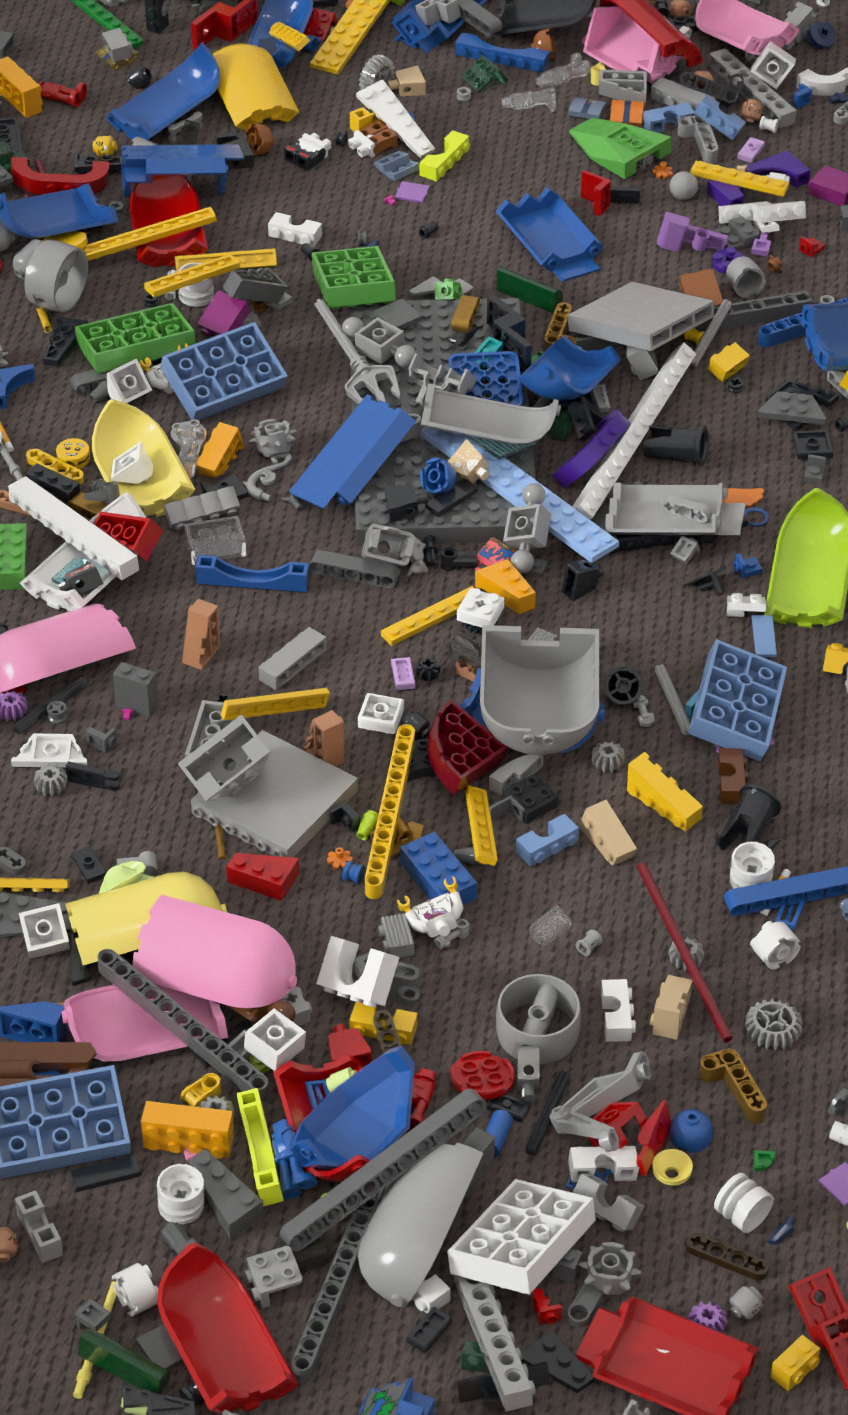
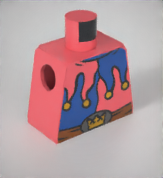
[476,537,516,571]

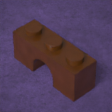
[718,748,748,804]

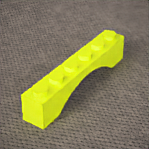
[237,1088,284,1206]

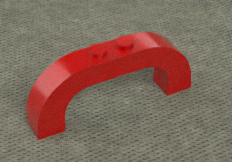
[11,157,109,195]

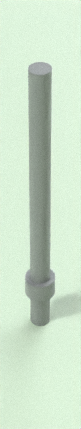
[0,442,23,481]

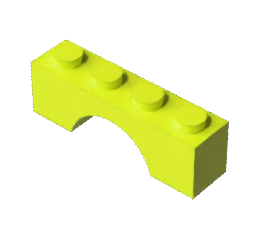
[420,130,470,181]

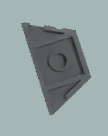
[757,392,826,425]

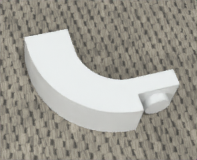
[796,67,848,96]

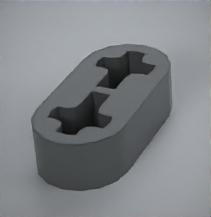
[0,846,27,875]

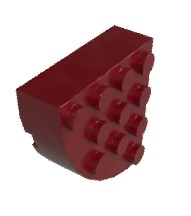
[427,699,509,795]

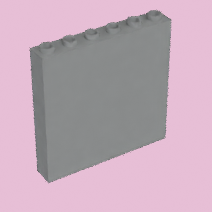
[568,282,714,351]
[191,730,358,857]

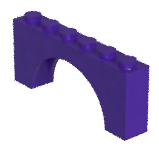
[707,151,810,206]

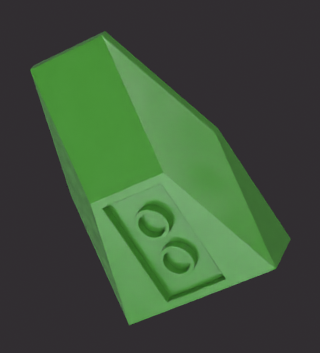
[569,118,671,179]

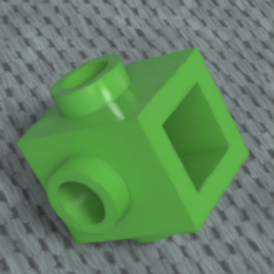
[435,279,462,300]

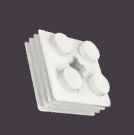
[457,588,505,627]
[358,693,404,734]

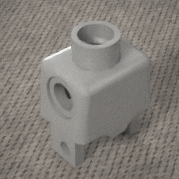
[361,524,415,567]

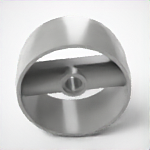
[25,240,88,312]
[496,974,581,1064]

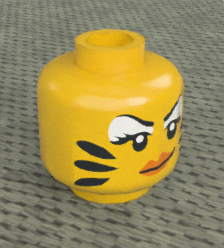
[93,136,117,157]

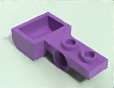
[657,212,728,252]

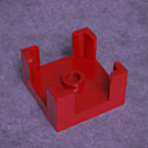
[588,1102,647,1149]

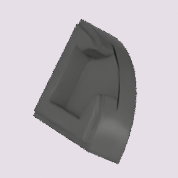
[828,1088,848,1116]

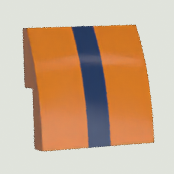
[610,100,644,126]

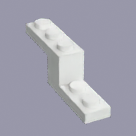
[718,201,806,223]

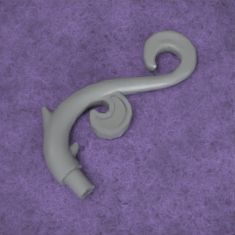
[242,452,292,502]

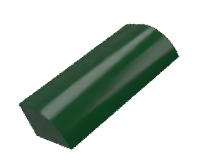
[496,267,563,314]
[78,1327,170,1395]

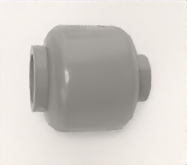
[730,1286,764,1320]

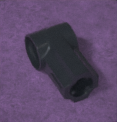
[440,546,477,571]

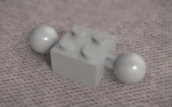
[342,317,417,368]
[503,483,551,573]

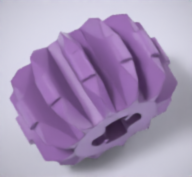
[0,690,28,722]
[688,1301,727,1333]

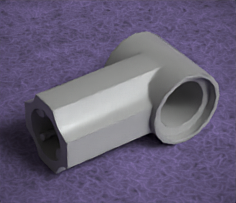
[117,851,158,877]

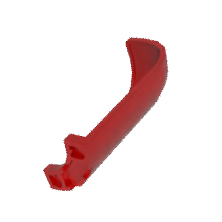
[599,0,703,68]
[130,175,208,267]
[273,1054,370,1182]
[157,1242,299,1414]

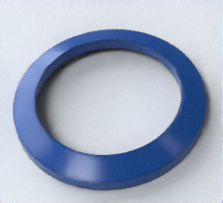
[744,507,769,526]

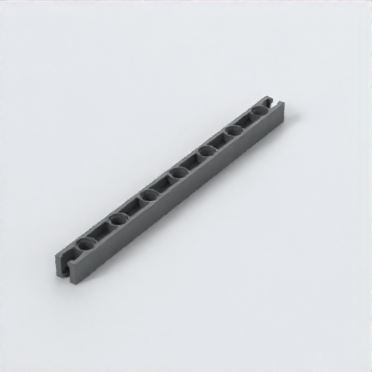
[572,291,813,351]

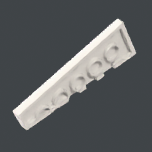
[356,79,435,158]

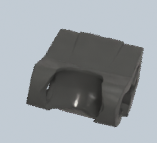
[354,952,420,1006]

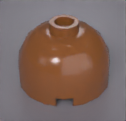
[531,28,557,60]
[245,124,275,156]

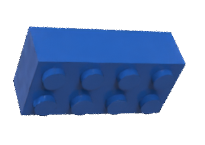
[400,832,477,905]

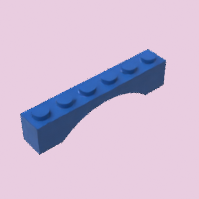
[455,33,550,73]
[195,555,309,592]

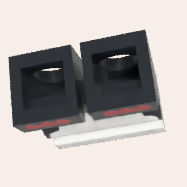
[284,133,331,171]

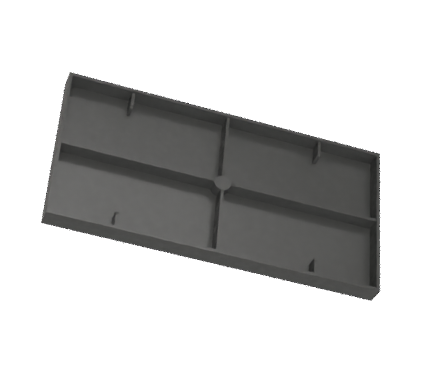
[348,298,536,546]

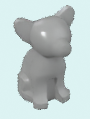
[407,537,428,577]

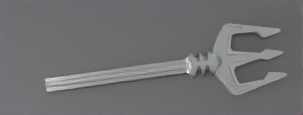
[314,299,401,404]

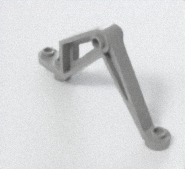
[549,1051,651,1152]

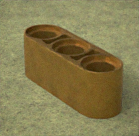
[451,295,480,333]
[67,492,108,521]

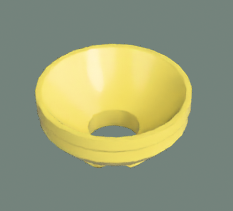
[652,1149,693,1186]

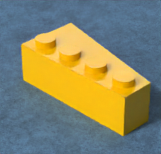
[627,752,703,832]

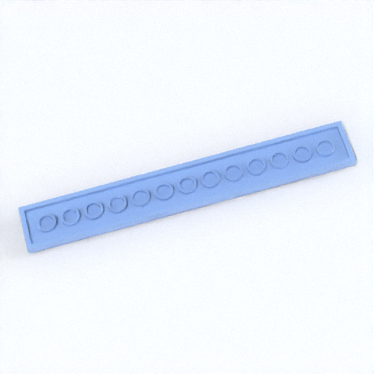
[420,427,619,563]

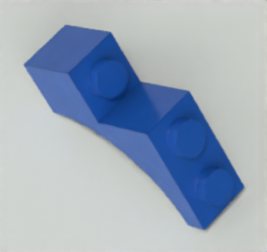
[0,364,36,409]

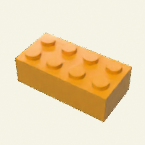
[0,57,43,118]
[141,1101,234,1158]

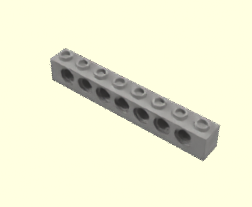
[709,48,797,129]
[453,1274,536,1411]

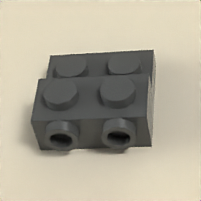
[714,216,760,251]

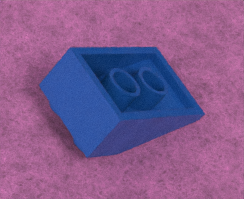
[0,1001,68,1042]

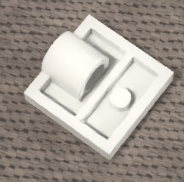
[727,593,766,617]

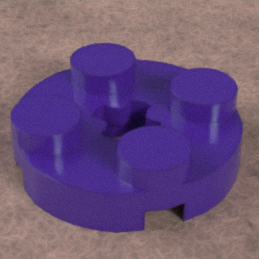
[712,247,745,273]

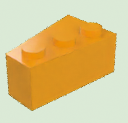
[196,422,245,478]
[475,559,536,614]

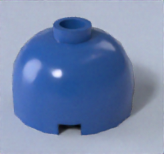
[420,458,457,494]
[669,1109,713,1153]

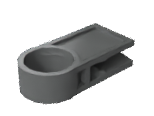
[567,1283,604,1328]

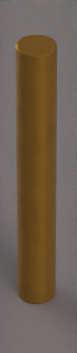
[215,824,226,860]

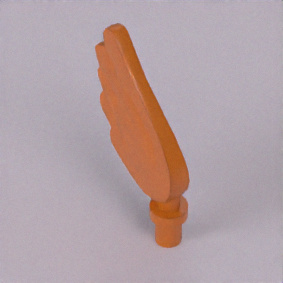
[725,488,764,508]

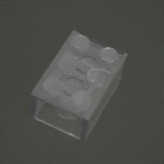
[184,516,246,565]

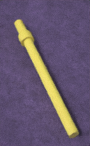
[73,1282,117,1399]

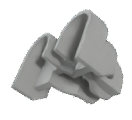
[409,353,477,408]

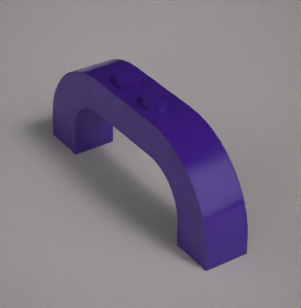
[552,409,630,488]

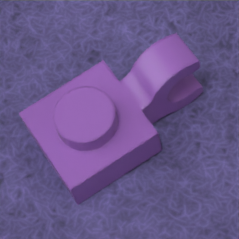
[751,232,771,256]

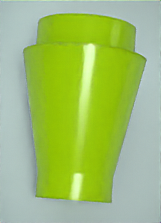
[356,810,379,841]

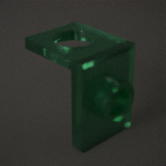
[461,1341,486,1372]

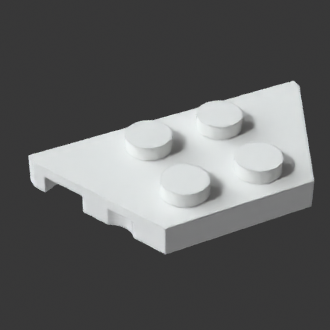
[11,733,88,767]

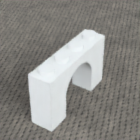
[316,936,399,1007]

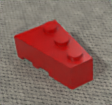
[226,853,300,901]

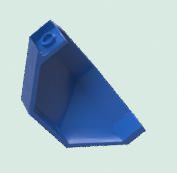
[290,1046,415,1169]

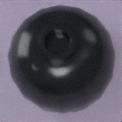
[604,666,643,705]

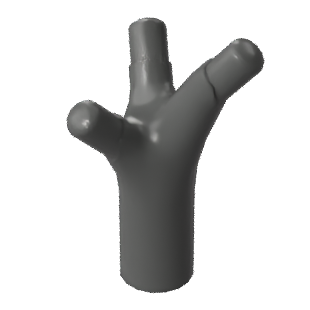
[282,488,303,511]

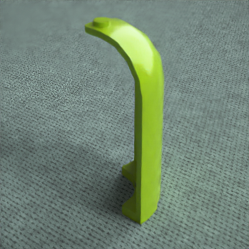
[764,488,848,628]

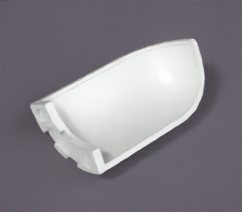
[20,492,146,611]

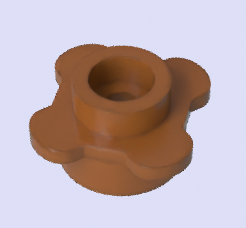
[767,255,783,273]

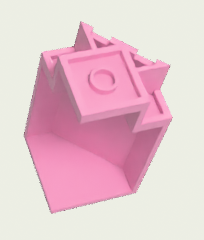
[581,5,684,84]

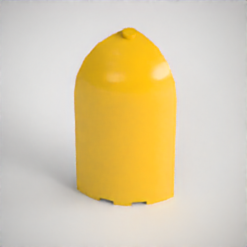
[212,44,299,132]

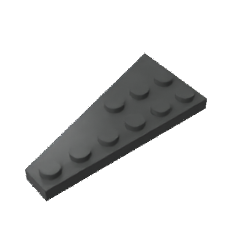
[0,892,72,939]

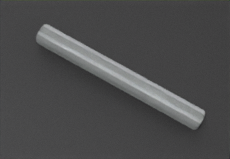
[690,299,732,367]
[655,664,690,735]

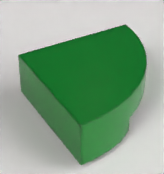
[754,1150,776,1172]

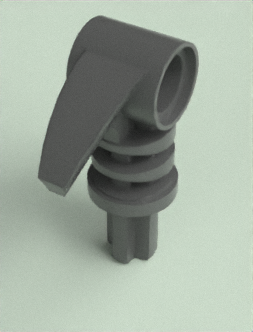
[84,479,120,503]

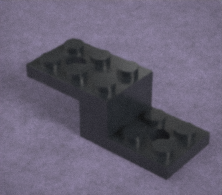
[487,294,532,372]

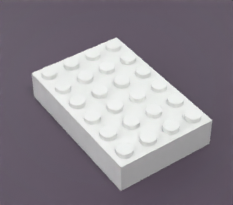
[448,1179,595,1294]

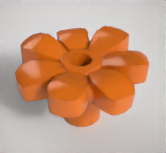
[652,162,673,179]
[327,847,353,870]

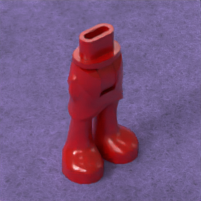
[38,82,87,107]
[407,1068,436,1133]

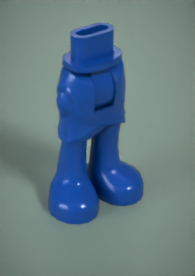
[272,1119,318,1199]

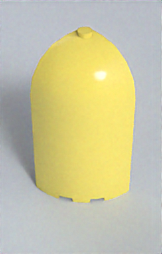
[92,399,195,517]
[65,872,227,965]

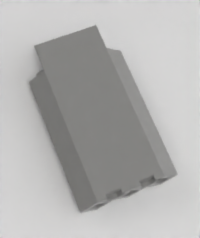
[605,483,746,535]

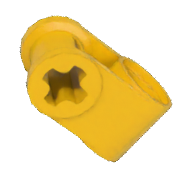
[180,1073,222,1107]

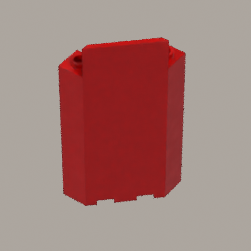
[575,1296,759,1415]

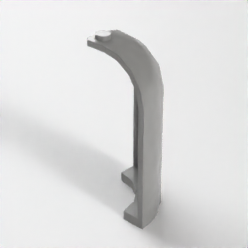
[420,383,561,445]
[358,1143,483,1307]

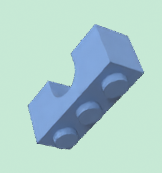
[693,94,746,140]
[643,103,695,133]
[516,814,579,866]

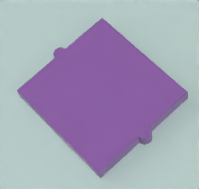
[395,181,429,203]
[818,1162,848,1207]

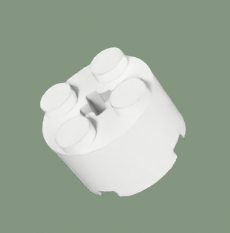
[750,921,801,969]
[112,1263,158,1317]

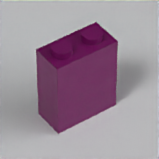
[808,165,848,205]
[197,290,251,337]

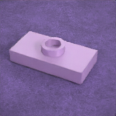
[737,137,765,163]
[391,657,415,690]

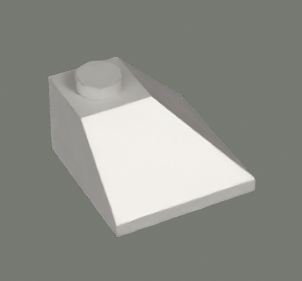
[111,442,153,484]

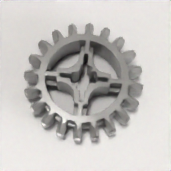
[359,54,394,90]
[745,999,803,1051]

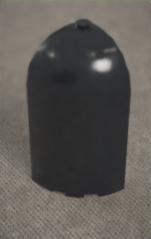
[493,0,597,36]

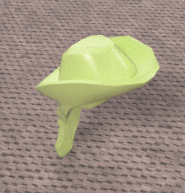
[99,861,153,893]

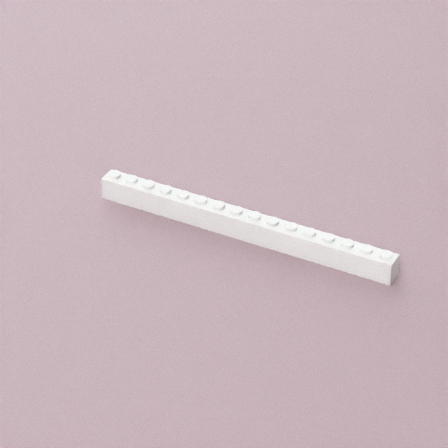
[572,342,696,520]

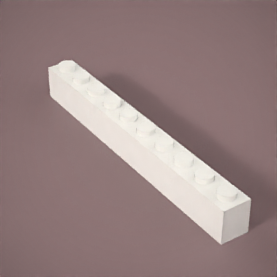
[8,476,139,580]

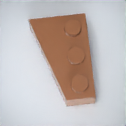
[182,599,220,670]
[303,710,345,767]

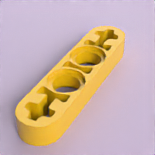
[26,449,84,485]

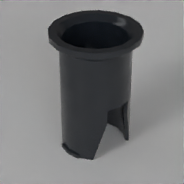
[643,425,709,467]
[716,784,782,850]

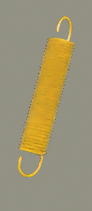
[36,306,52,333]

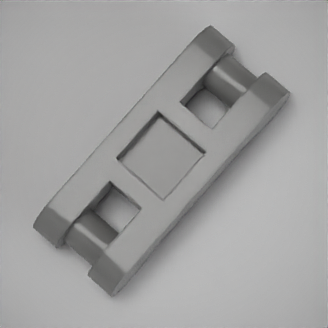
[168,112,203,142]

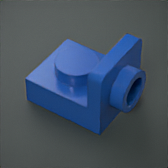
[793,83,812,109]
[733,553,763,578]

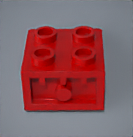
[303,8,339,41]
[581,170,611,216]

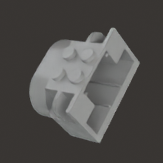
[178,715,271,801]

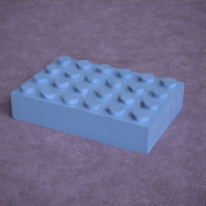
[160,322,288,420]
[688,639,787,761]
[0,1065,131,1179]

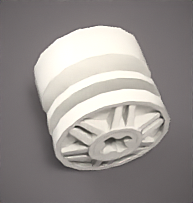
[178,262,214,307]
[730,842,775,889]
[157,1164,205,1224]
[714,1173,774,1233]

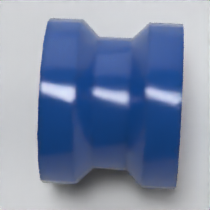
[342,861,365,884]

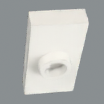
[754,221,779,233]

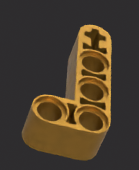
[544,302,577,351]
[699,1049,767,1124]

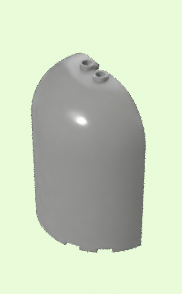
[480,625,599,755]

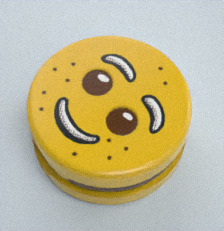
[56,438,90,469]

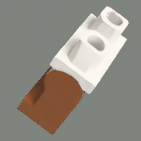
[348,120,398,158]

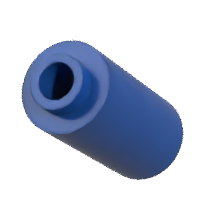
[486,1110,513,1157]

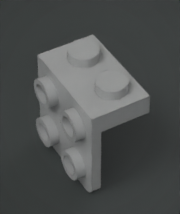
[244,1246,302,1308]

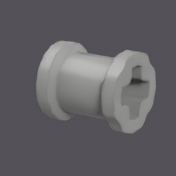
[576,929,603,956]

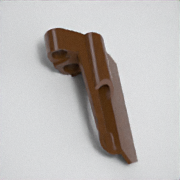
[0,1042,97,1086]

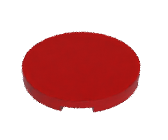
[450,1051,515,1100]

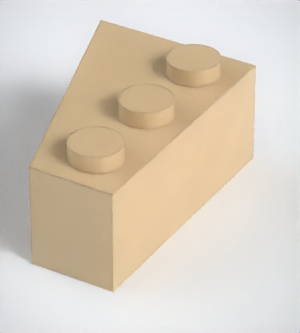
[578,800,637,866]
[650,975,693,1040]

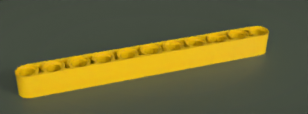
[365,724,415,899]

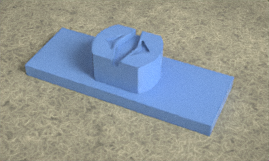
[751,615,777,657]

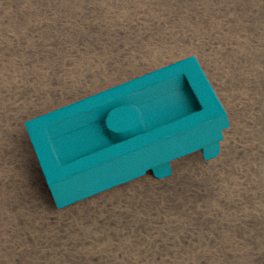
[475,336,504,370]

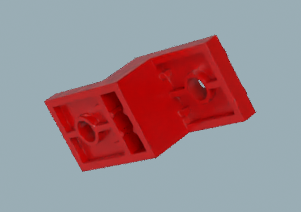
[191,0,258,50]
[788,1267,848,1390]

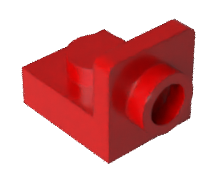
[799,237,825,257]
[532,1288,562,1325]

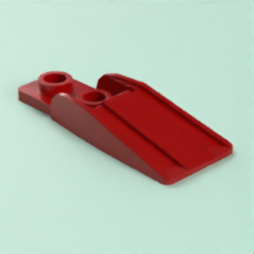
[636,1100,671,1175]

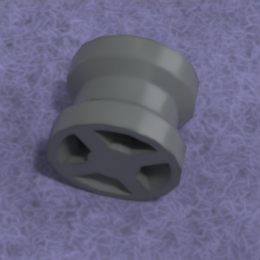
[47,701,67,725]

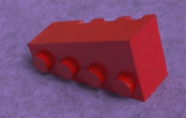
[93,511,163,562]

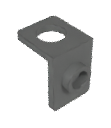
[489,795,525,823]

